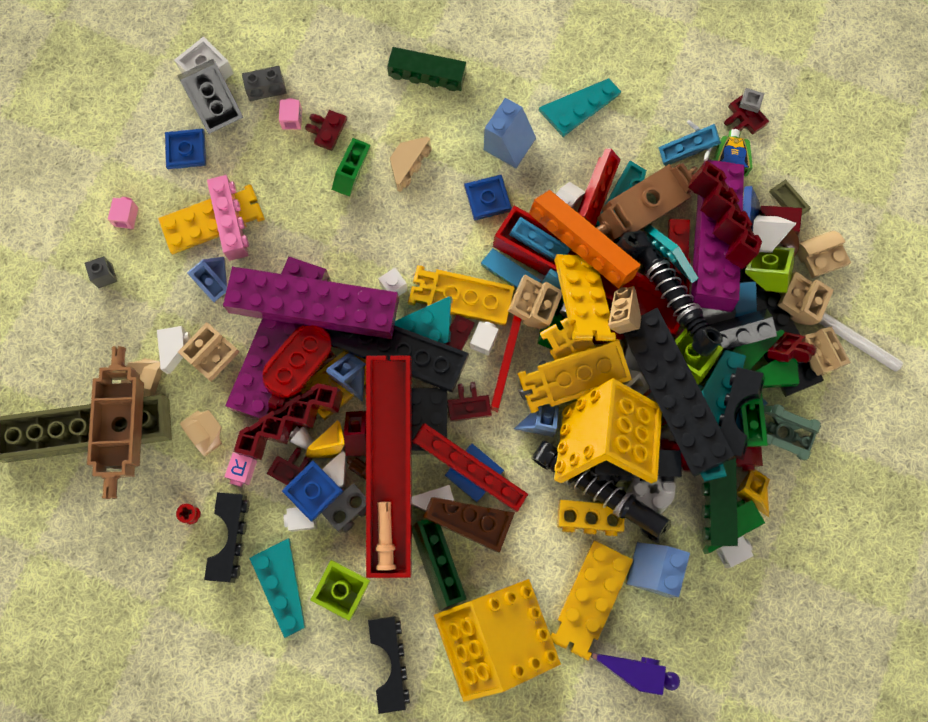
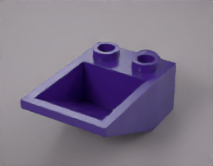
[591,653,680,695]

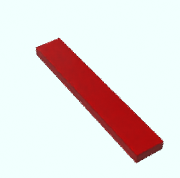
[491,315,522,412]
[412,423,528,512]

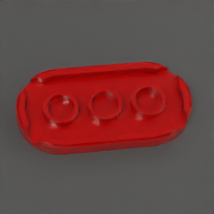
[263,325,331,397]

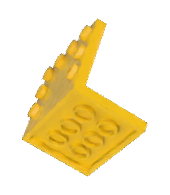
[554,378,662,484]
[434,579,561,702]

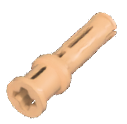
[376,502,396,570]

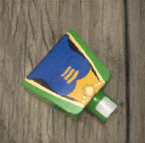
[713,129,752,177]

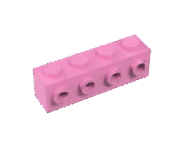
[207,175,249,261]

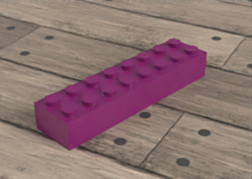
[691,159,744,312]
[225,256,329,421]
[223,266,399,339]

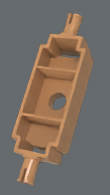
[596,163,698,241]
[87,346,144,499]

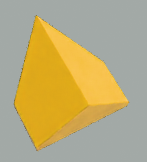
[305,420,345,458]
[737,469,770,518]

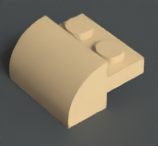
[797,231,851,278]
[777,271,833,325]
[508,275,562,329]
[178,322,240,382]
[804,326,851,376]

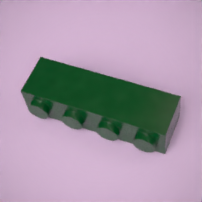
[387,47,466,91]
[701,457,738,546]
[412,519,467,610]

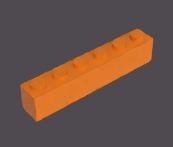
[529,190,641,289]

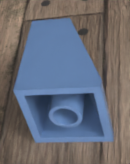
[484,98,536,168]
[626,542,690,598]

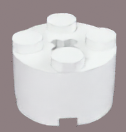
[626,478,676,514]

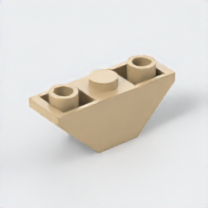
[390,137,432,192]
[608,286,641,334]

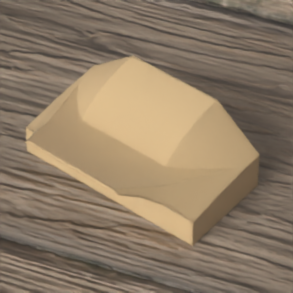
[121,358,163,397]
[180,410,222,456]

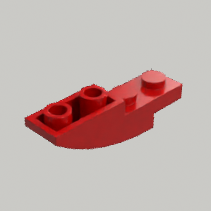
[666,219,690,294]

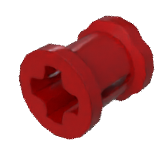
[176,503,201,525]

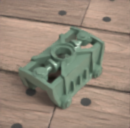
[763,404,821,461]

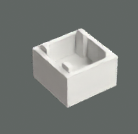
[174,37,234,80]

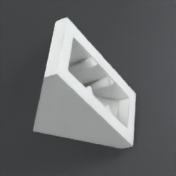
[753,216,796,253]

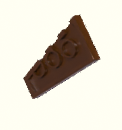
[423,497,515,553]

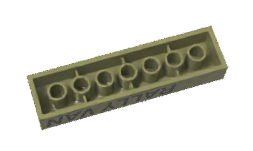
[0,394,172,463]

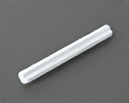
[820,312,903,372]

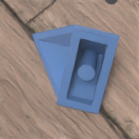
[187,257,227,302]
[326,353,366,402]
[514,404,559,437]

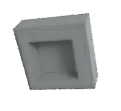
[739,88,765,113]

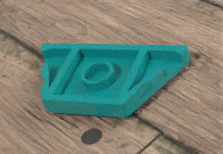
[395,296,453,344]

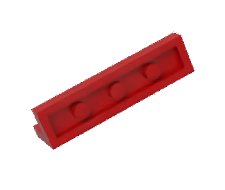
[578,148,621,226]

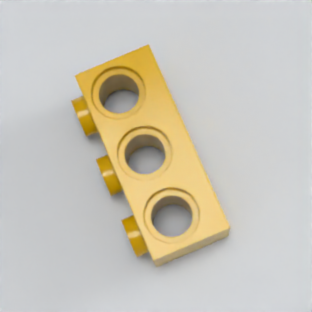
[557,500,625,537]

